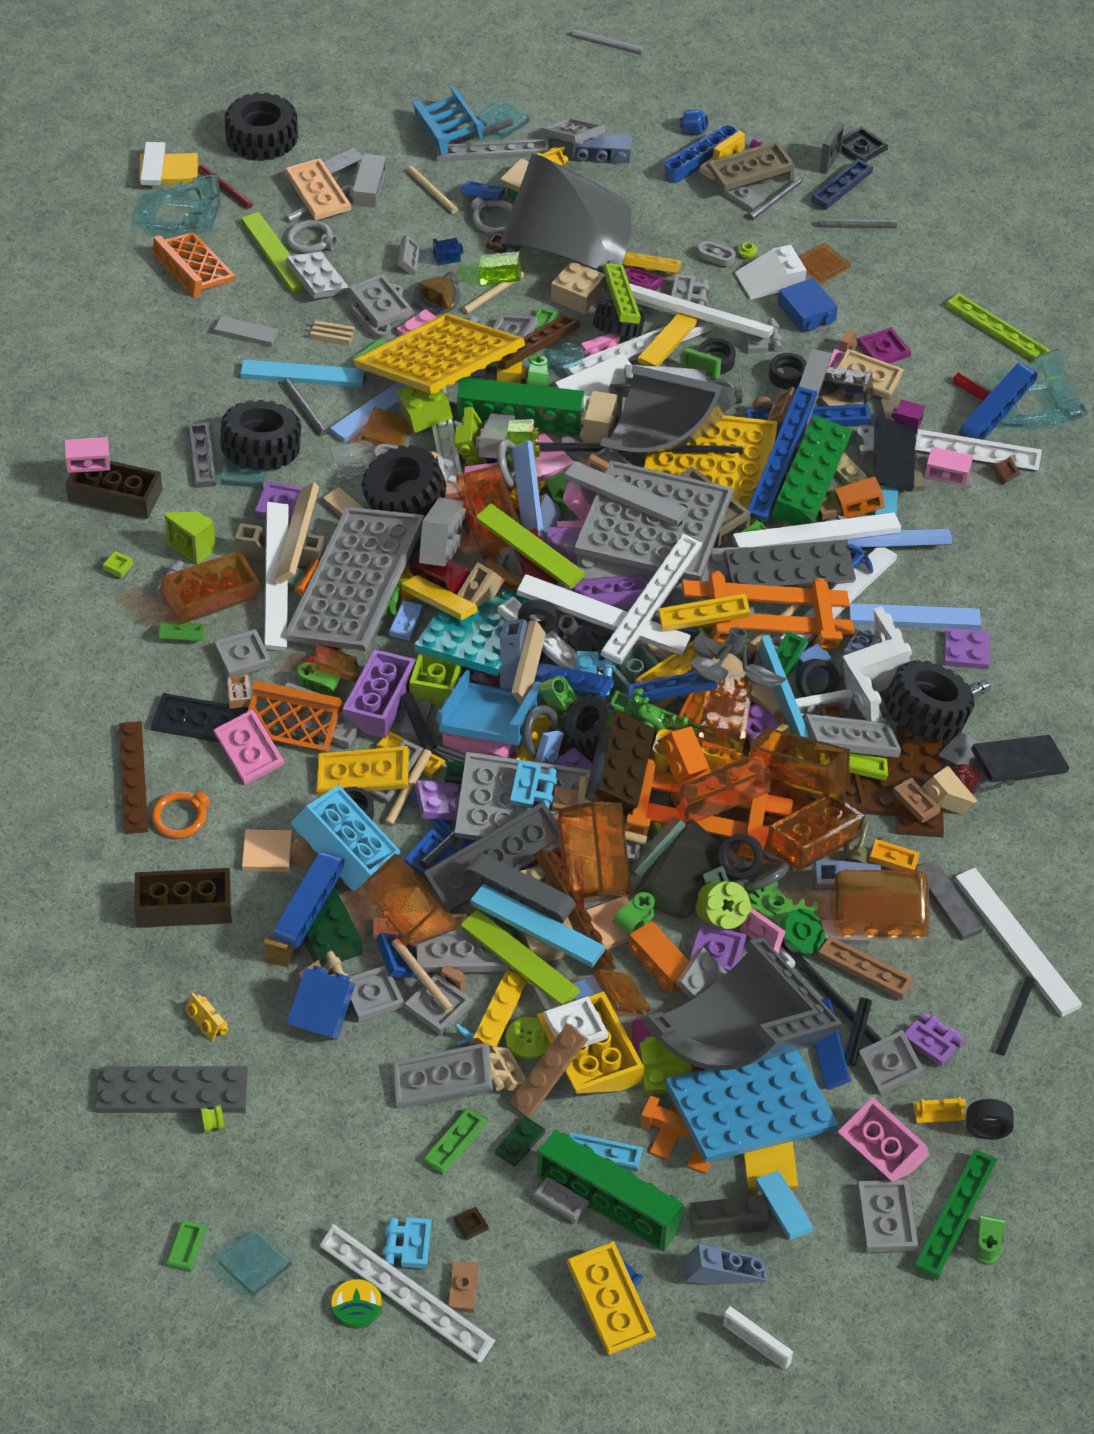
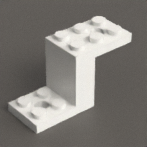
[843,606,912,722]

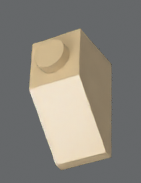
[457,562,505,607]
[921,766,977,814]

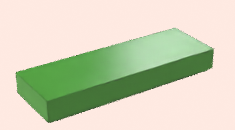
[423,1108,487,1175]

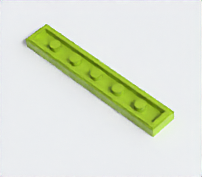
[241,212,305,293]
[603,263,641,324]
[945,293,1052,365]
[476,503,585,590]
[460,909,580,1006]

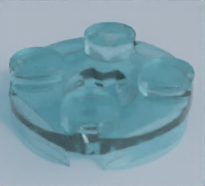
[544,342,585,370]

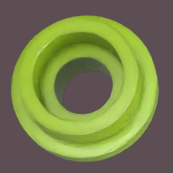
[738,242,758,259]

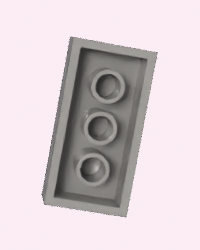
[419,498,467,566]

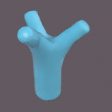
[455,1024,475,1047]

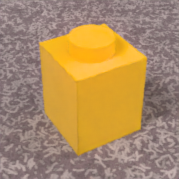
[497,361,526,384]

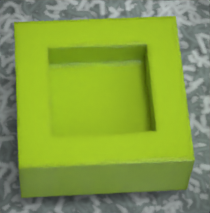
[103,551,134,578]

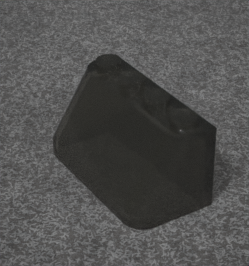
[631,819,721,919]

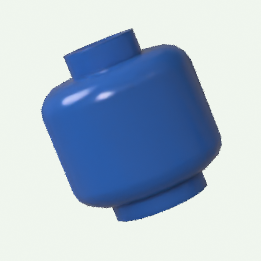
[679,110,708,134]

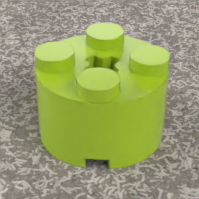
[696,881,751,929]

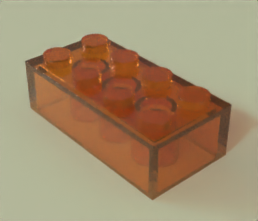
[456,464,520,560]
[159,551,260,625]
[698,673,753,753]
[765,792,865,872]

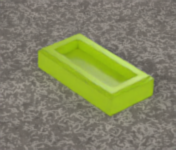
[842,752,888,781]

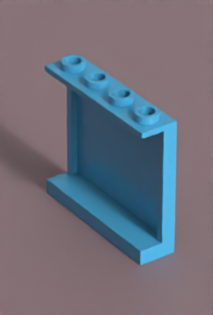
[436,670,543,745]

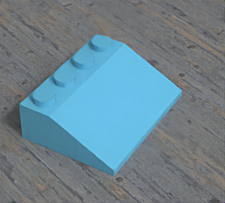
[291,785,401,892]

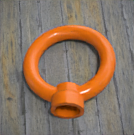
[151,790,211,839]

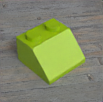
[164,511,216,564]

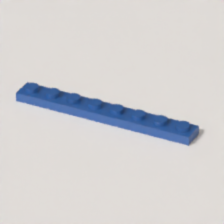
[748,386,818,522]

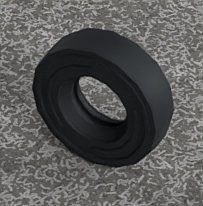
[518,600,557,633]

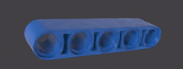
[665,125,736,183]
[959,362,1038,440]
[273,851,345,948]

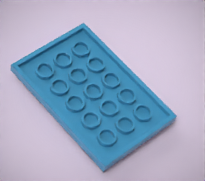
[664,1051,839,1163]

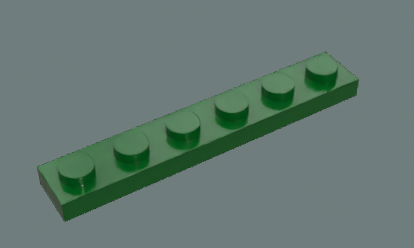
[914,1149,997,1280]

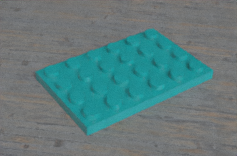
[414,588,532,676]

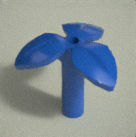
[848,544,873,574]

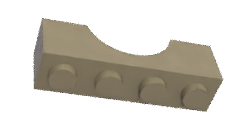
[235,523,325,567]

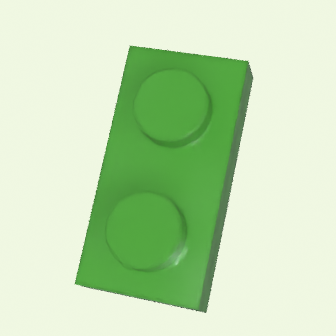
[159,622,206,642]

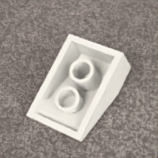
[735,245,806,299]

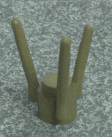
[845,821,886,864]

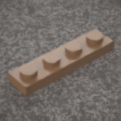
[818,936,914,1000]
[509,1023,588,1118]

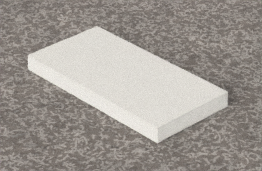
[554,352,631,413]

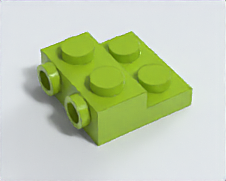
[453,407,486,466]
[638,1037,692,1095]

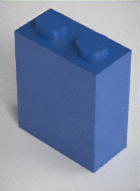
[777,278,838,333]
[287,965,355,1040]

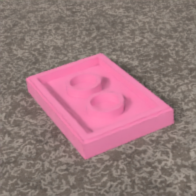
[509,433,574,481]
[213,709,285,785]

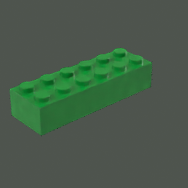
[457,377,585,435]
[771,415,853,526]
[537,1130,683,1251]

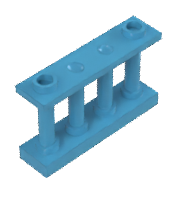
[412,86,484,155]

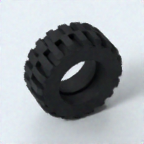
[225,92,298,161]
[220,400,301,471]
[361,445,447,517]
[884,660,975,741]

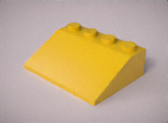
[537,992,644,1093]

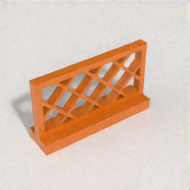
[152,232,235,298]
[248,680,344,753]

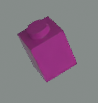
[891,399,925,434]

